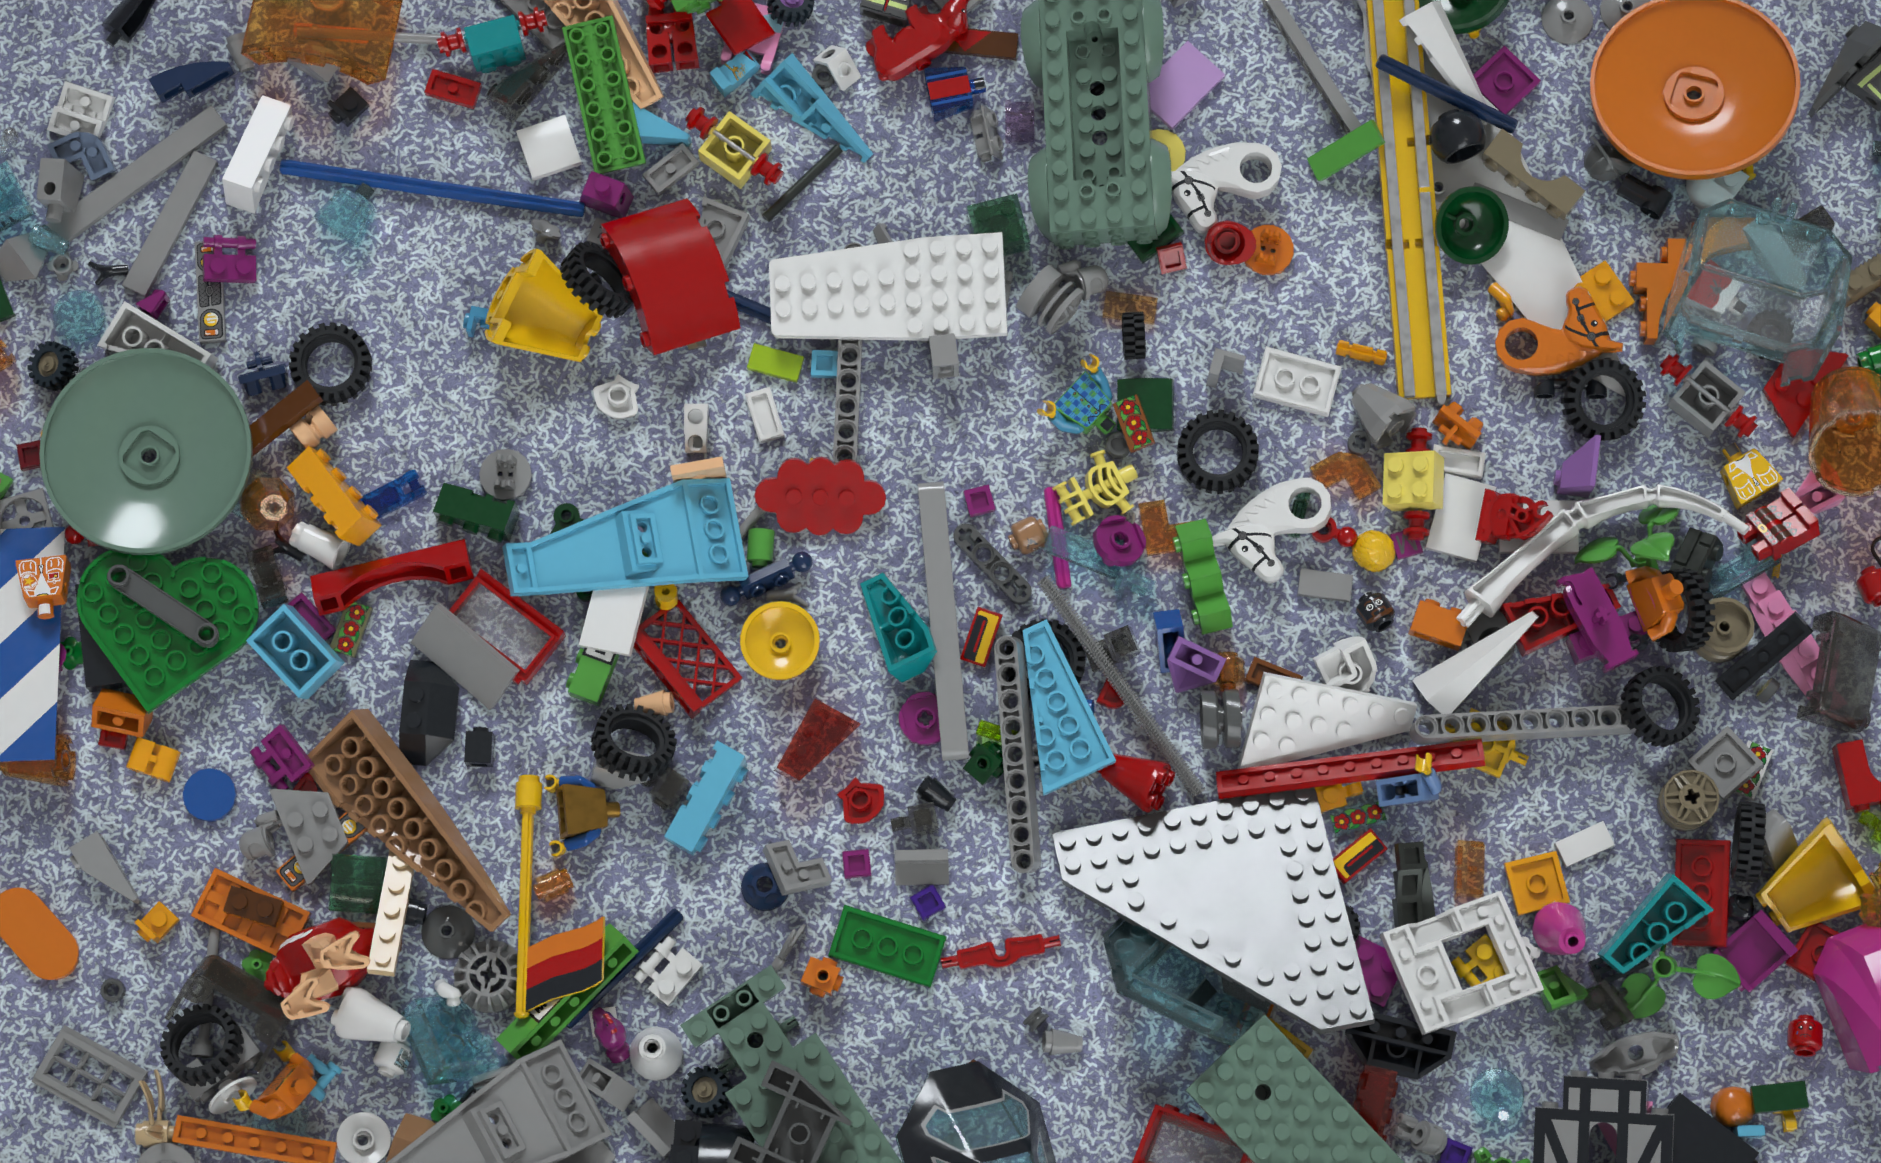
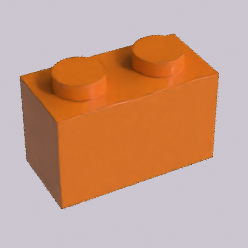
[1408,599,1467,651]
[91,688,153,738]

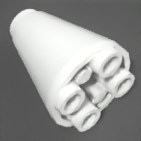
[331,986,411,1043]
[629,1026,684,1081]

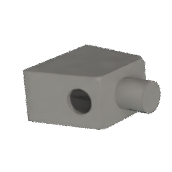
[37,158,85,223]

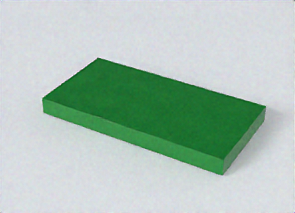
[828,905,947,988]

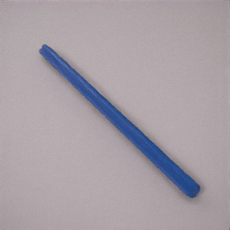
[280,159,585,217]

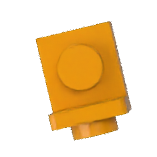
[134,901,180,943]

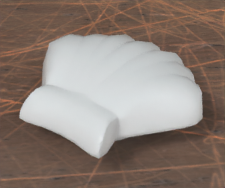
[593,374,639,419]

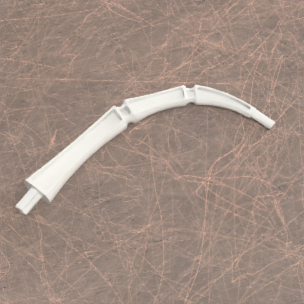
[1456,484,1750,628]

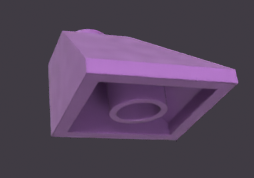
[1553,435,1601,498]

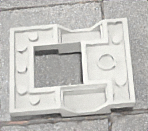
[1380,891,1544,1035]

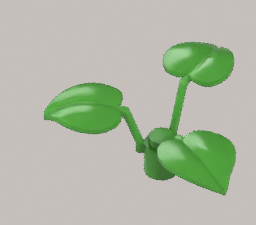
[1574,504,1680,570]
[1620,944,1741,1019]

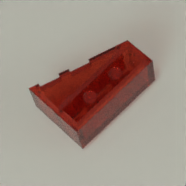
[773,698,861,783]
[1353,1064,1398,1142]

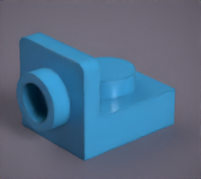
[463,306,489,338]

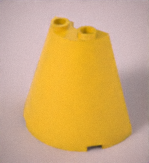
[485,248,603,362]
[1755,817,1881,933]

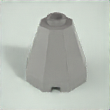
[1351,383,1417,449]

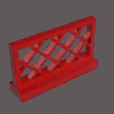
[633,599,743,719]

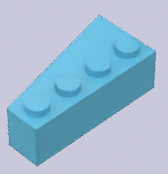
[664,740,749,856]

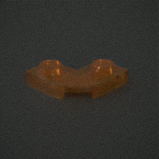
[1309,452,1382,501]

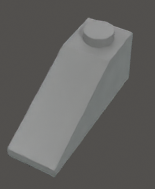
[69,831,142,904]

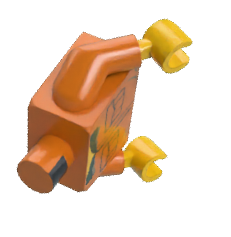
[232,1040,317,1120]

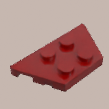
[1762,346,1849,438]

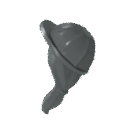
[1584,136,1636,181]

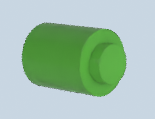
[747,528,775,569]

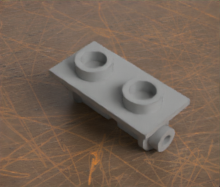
[970,105,1004,162]

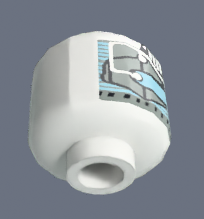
[373,1040,413,1078]

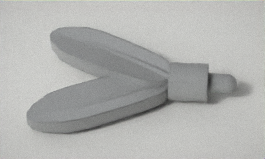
[771,924,806,972]

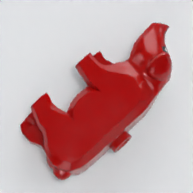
[866,0,970,81]

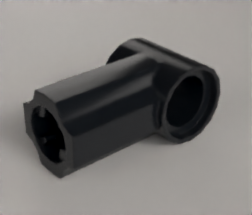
[1616,174,1673,220]

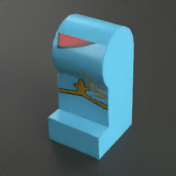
[709,50,761,98]

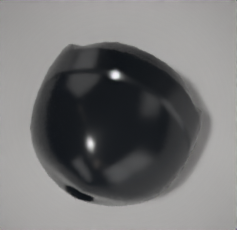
[1728,894,1754,922]

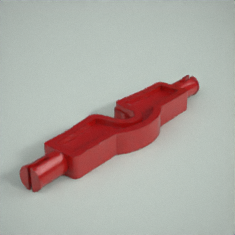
[941,934,1061,970]

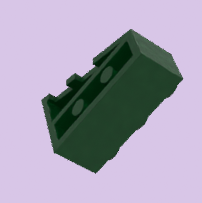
[433,483,520,543]

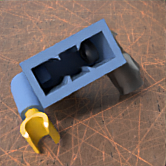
[1376,753,1442,807]

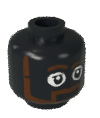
[1356,592,1395,632]

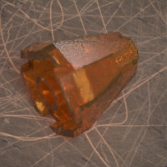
[240,477,295,531]

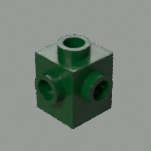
[963,741,1004,785]

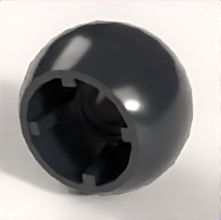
[1429,109,1486,164]

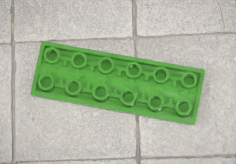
[562,15,646,174]

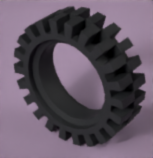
[560,241,633,318]
[289,322,373,406]
[1561,359,1646,441]
[1177,410,1259,494]
[1655,568,1715,653]
[1005,618,1086,700]
[591,704,677,782]

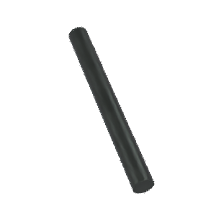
[762,145,843,222]

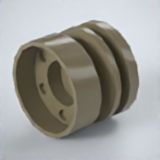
[1657,769,1720,832]

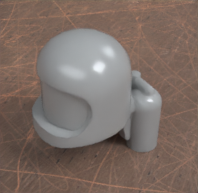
[1057,260,1109,301]
[239,810,283,860]
[1391,1113,1447,1155]

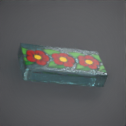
[1328,797,1387,837]

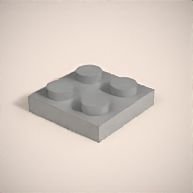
[1688,726,1764,801]

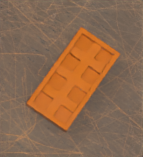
[191,868,312,956]

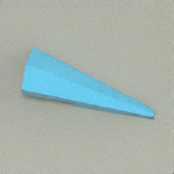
[750,53,873,162]

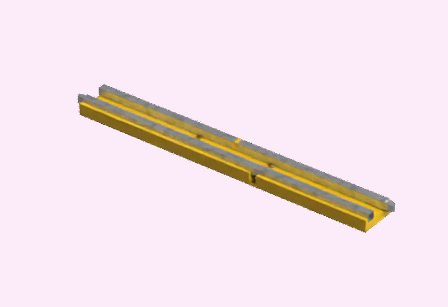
[1365,0,1451,406]

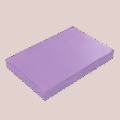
[1149,41,1225,130]

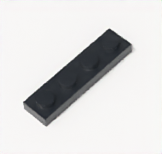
[1715,611,1813,701]

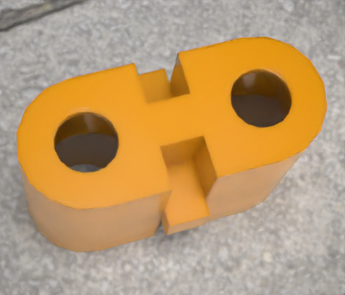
[126,737,181,783]

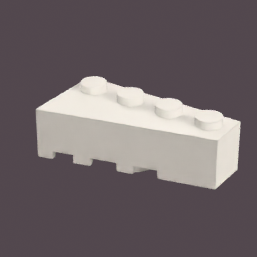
[222,95,295,214]

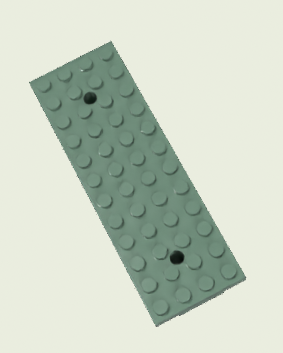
[1185,1014,1405,1163]

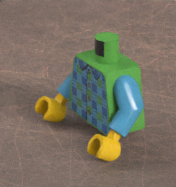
[1037,354,1116,435]

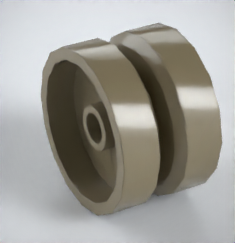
[1695,597,1755,663]

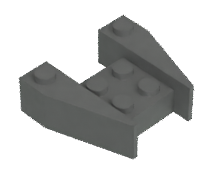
[726,1060,853,1163]

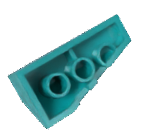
[860,573,937,683]

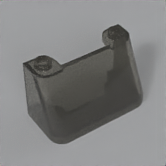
[1796,611,1881,734]

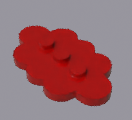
[754,456,886,536]

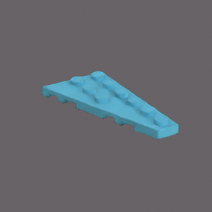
[1023,619,1116,796]

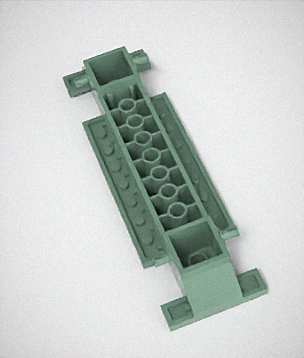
[680,965,902,1163]

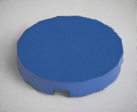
[183,768,237,822]

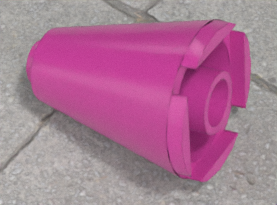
[1532,902,1586,955]

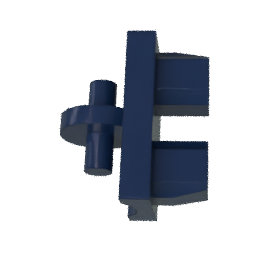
[238,351,287,397]

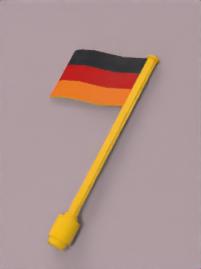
[513,775,605,1019]

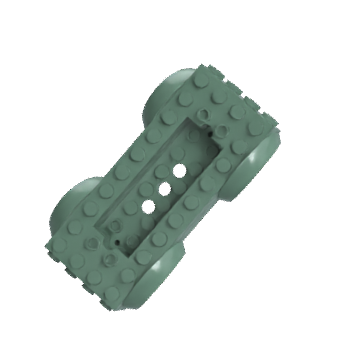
[1021,0,1172,250]

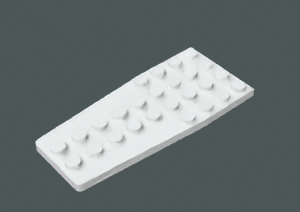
[769,232,1008,341]

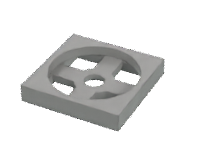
[0,488,54,529]

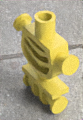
[1052,450,1138,526]

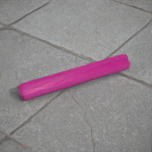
[1044,487,1071,589]

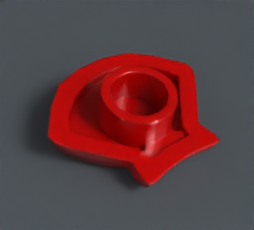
[837,777,884,824]

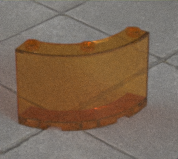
[241,0,403,85]

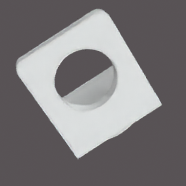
[813,45,861,91]

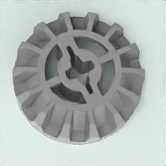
[453,939,518,1013]

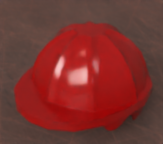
[1204,220,1256,265]

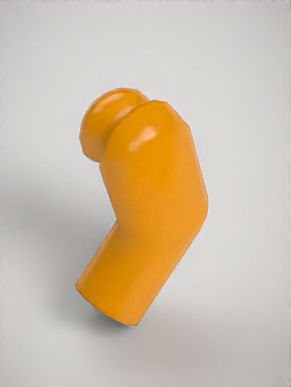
[1488,282,1514,322]

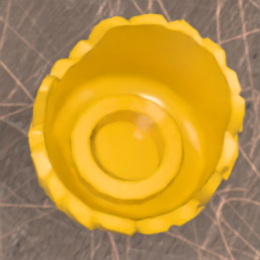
[1351,530,1395,572]

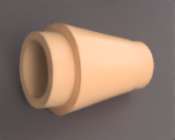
[634,690,675,716]

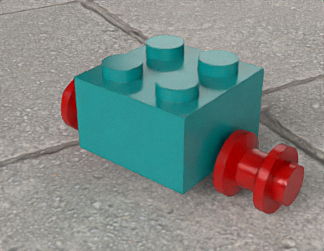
[437,7,548,73]

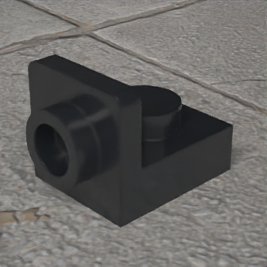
[327,87,370,127]

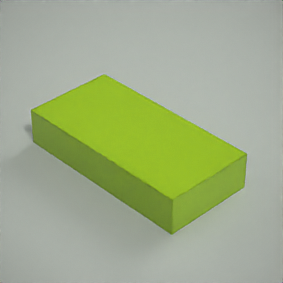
[747,343,804,383]

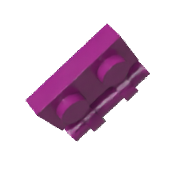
[202,235,257,283]
[249,724,315,790]

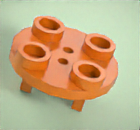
[1245,225,1294,275]

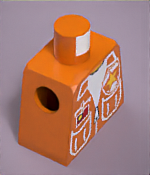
[16,555,71,619]

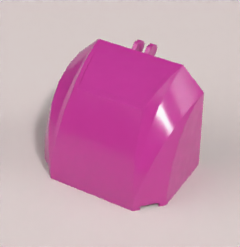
[1813,910,1881,1074]

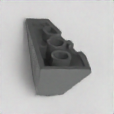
[1808,21,1881,118]

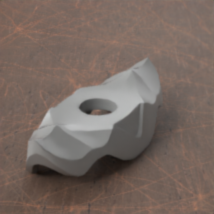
[1589,1031,1679,1077]

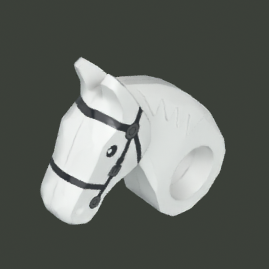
[1171,142,1282,234]
[1212,478,1332,583]

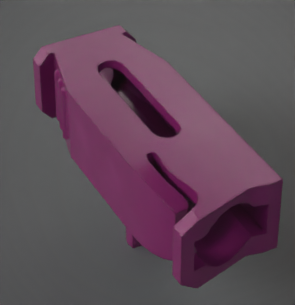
[1555,567,1639,673]

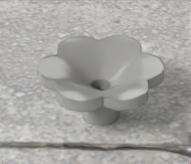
[531,219,561,244]

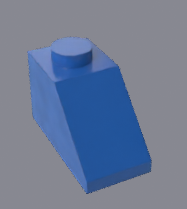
[1153,609,1184,673]

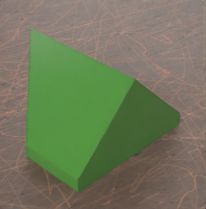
[1537,965,1596,1013]

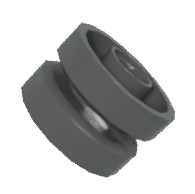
[1200,689,1242,749]

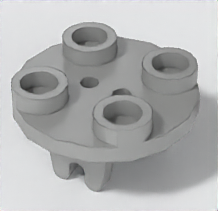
[479,449,532,501]

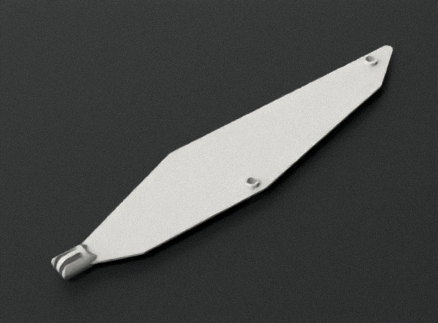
[1357,0,1625,397]

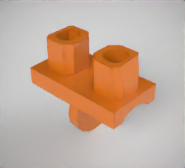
[1432,402,1484,450]

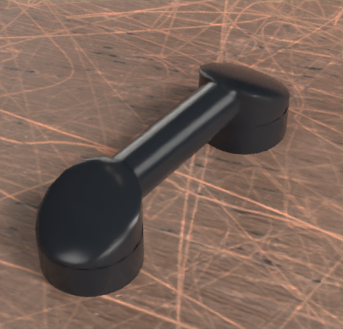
[1534,378,1607,399]

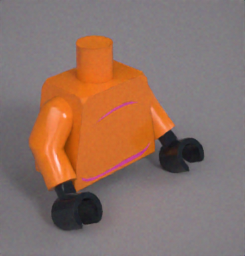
[1605,566,1684,650]

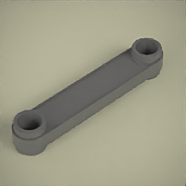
[107,565,220,648]

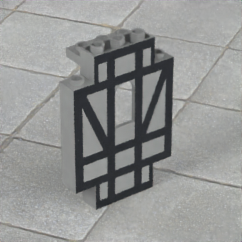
[1533,1070,1674,1163]

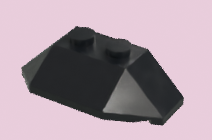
[399,660,460,766]
[1345,1012,1457,1080]

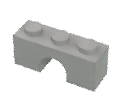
[179,1025,264,1103]

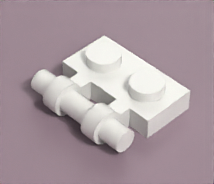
[634,936,703,1007]

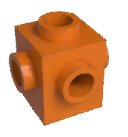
[800,957,844,998]

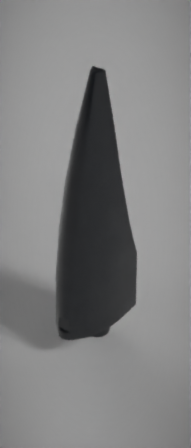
[101,0,156,47]

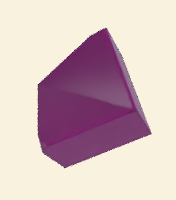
[136,289,170,320]

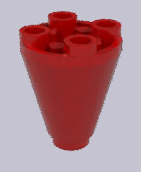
[1097,753,1175,813]

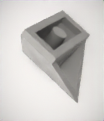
[0,232,48,282]

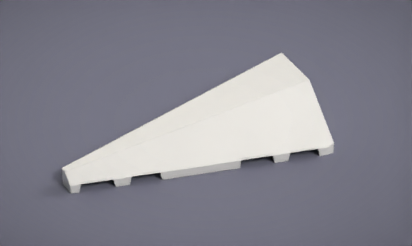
[1413,611,1539,714]

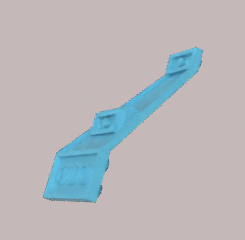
[502,478,749,597]

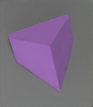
[1167,636,1226,693]

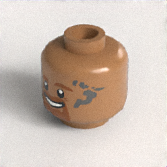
[1008,516,1049,555]

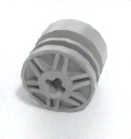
[1016,265,1085,335]

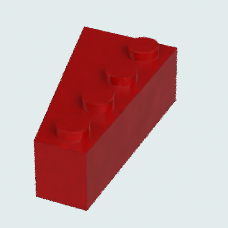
[1499,583,1621,657]

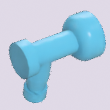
[307,1054,343,1102]

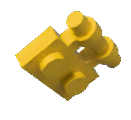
[1451,934,1506,987]

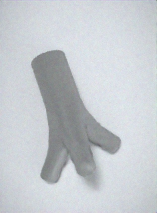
[767,582,808,608]

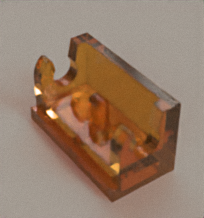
[1454,840,1485,898]

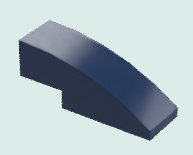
[148,61,235,103]

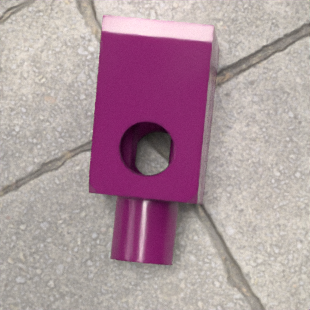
[579,171,634,218]

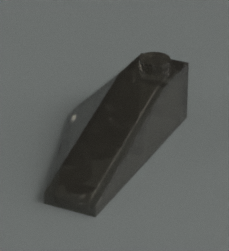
[486,41,569,124]

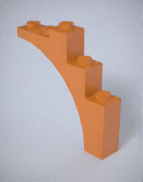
[1628,214,1756,345]

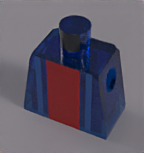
[924,67,986,122]

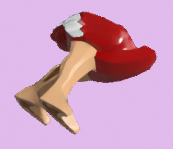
[264,917,375,1020]

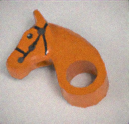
[1495,286,1623,376]

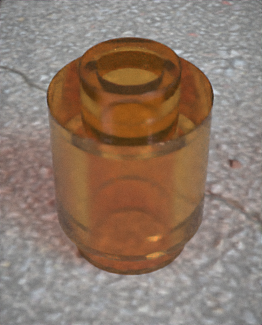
[532,868,574,903]

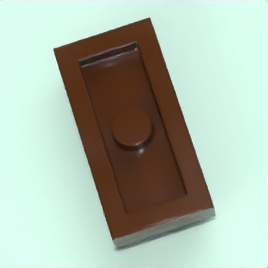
[223,885,284,927]

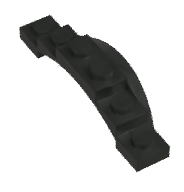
[1392,841,1435,928]

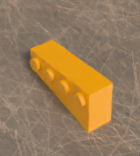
[286,446,382,547]

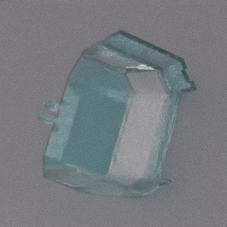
[1662,197,1853,387]

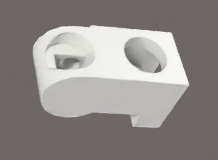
[684,404,709,453]

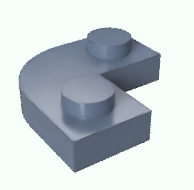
[47,132,117,181]

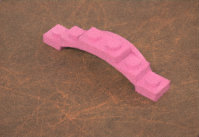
[1740,570,1849,719]

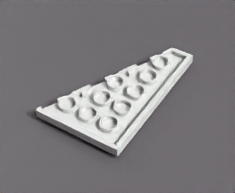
[1237,672,1417,769]

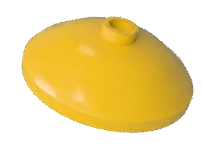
[740,601,820,680]

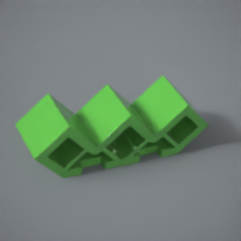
[1172,518,1233,635]

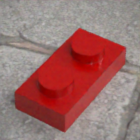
[424,69,482,109]

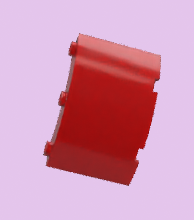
[599,198,741,355]

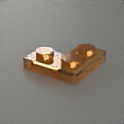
[1138,500,1192,556]

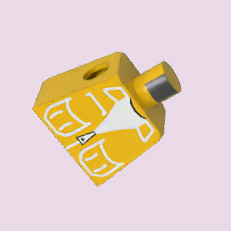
[1720,442,1783,510]

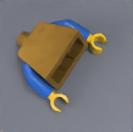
[544,774,620,857]

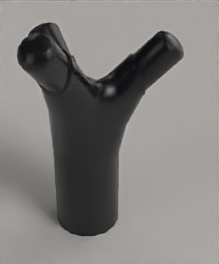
[88,261,128,285]
[268,529,306,562]

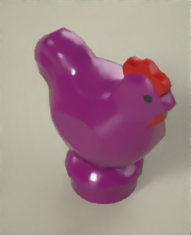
[592,1007,630,1063]

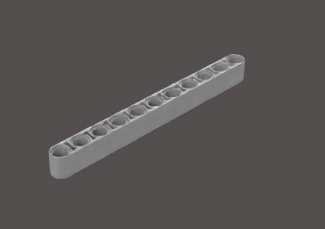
[918,481,969,761]

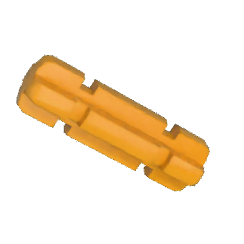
[1336,340,1387,366]

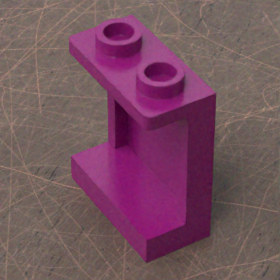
[1712,909,1798,993]

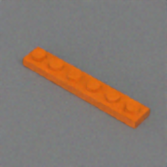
[172,1115,337,1163]

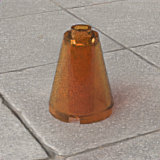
[0,733,76,787]

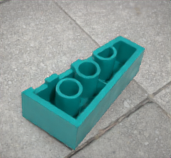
[1597,873,1714,974]

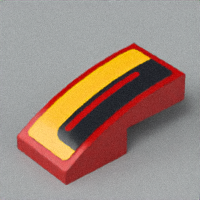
[960,606,1003,667]
[1333,828,1388,884]

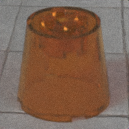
[1808,366,1881,497]

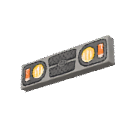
[195,241,227,344]

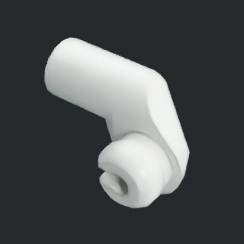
[434,979,462,1007]

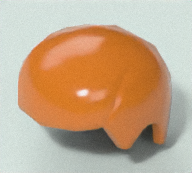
[1710,1086,1754,1127]

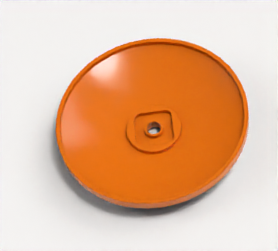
[1590,0,1800,180]

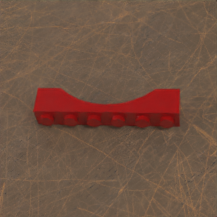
[310,539,474,616]

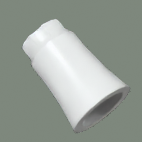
[289,522,351,570]

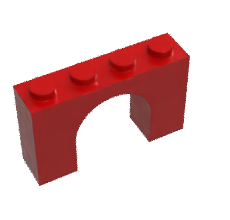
[1832,739,1881,813]

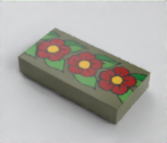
[330,602,373,658]

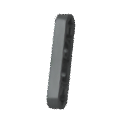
[953,523,1032,605]

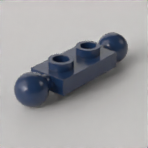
[720,551,813,606]

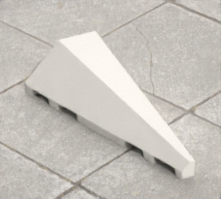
[1399,1,1488,126]

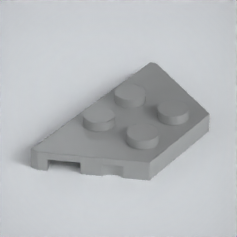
[269,789,349,886]

